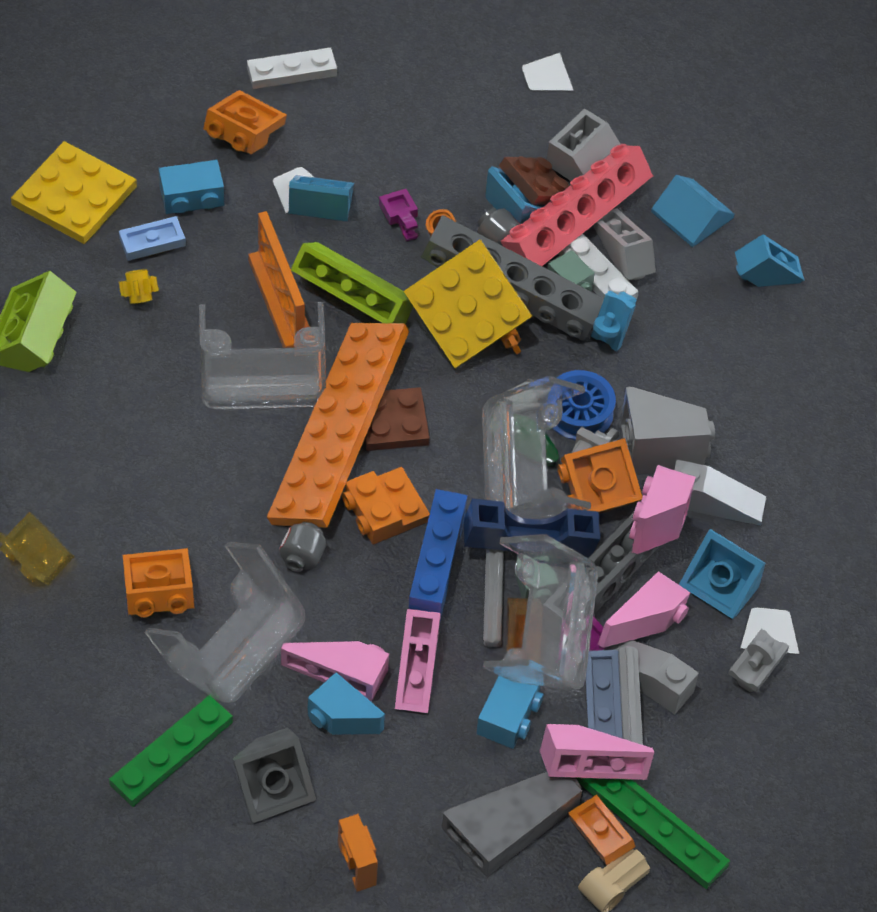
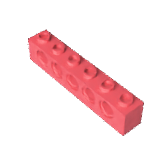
[501,144,653,266]

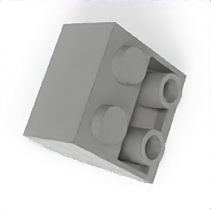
[547,108,620,181]

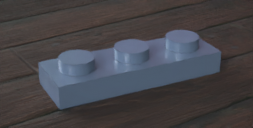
[585,650,623,739]

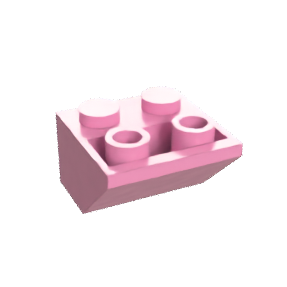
[629,465,695,554]

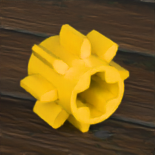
[119,269,159,304]

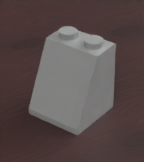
[620,387,715,474]

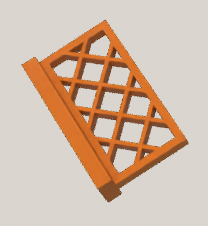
[248,211,315,354]

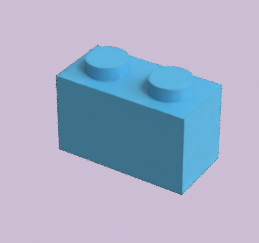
[159,160,224,214]
[476,664,544,749]

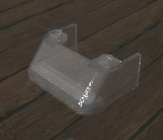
[199,302,326,409]
[482,376,591,519]
[483,534,598,690]
[145,542,305,703]

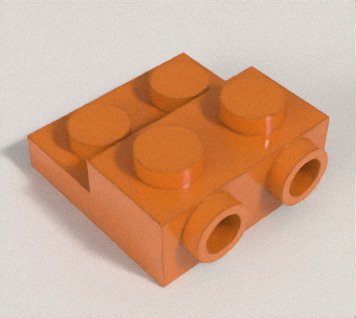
[203,90,287,154]
[557,438,643,514]
[342,467,430,545]
[123,548,194,617]

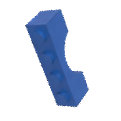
[409,489,467,621]

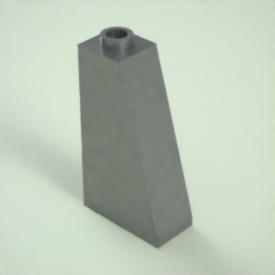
[442,772,582,877]

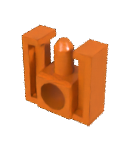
[338,814,378,892]

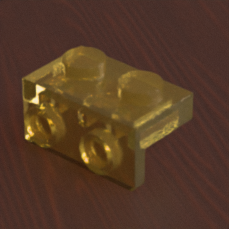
[0,512,75,585]

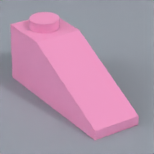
[598,571,690,648]
[395,609,441,713]
[281,641,389,702]
[540,724,654,780]

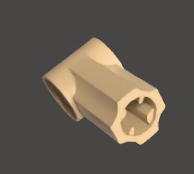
[578,849,650,912]

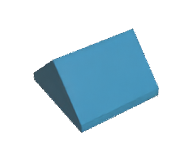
[485,166,545,224]
[289,175,354,221]
[651,175,735,247]
[679,529,766,619]

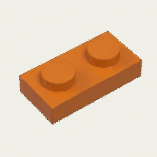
[568,795,635,865]

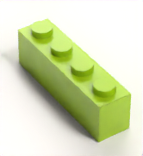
[291,242,414,324]

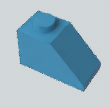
[735,234,804,287]
[308,672,385,735]

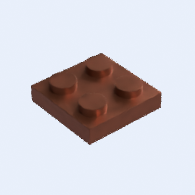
[499,156,569,205]
[365,387,429,451]

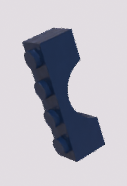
[464,498,600,559]

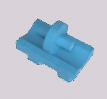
[591,291,637,351]

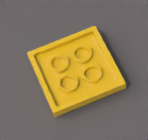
[11,141,137,244]
[404,239,532,368]

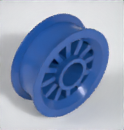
[545,370,616,440]

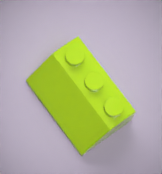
[0,271,76,372]

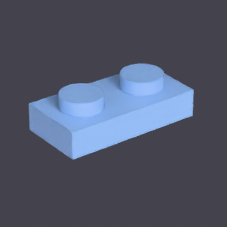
[119,216,186,261]

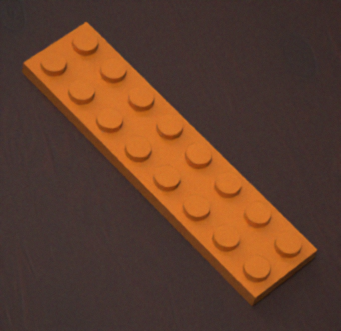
[267,323,409,528]

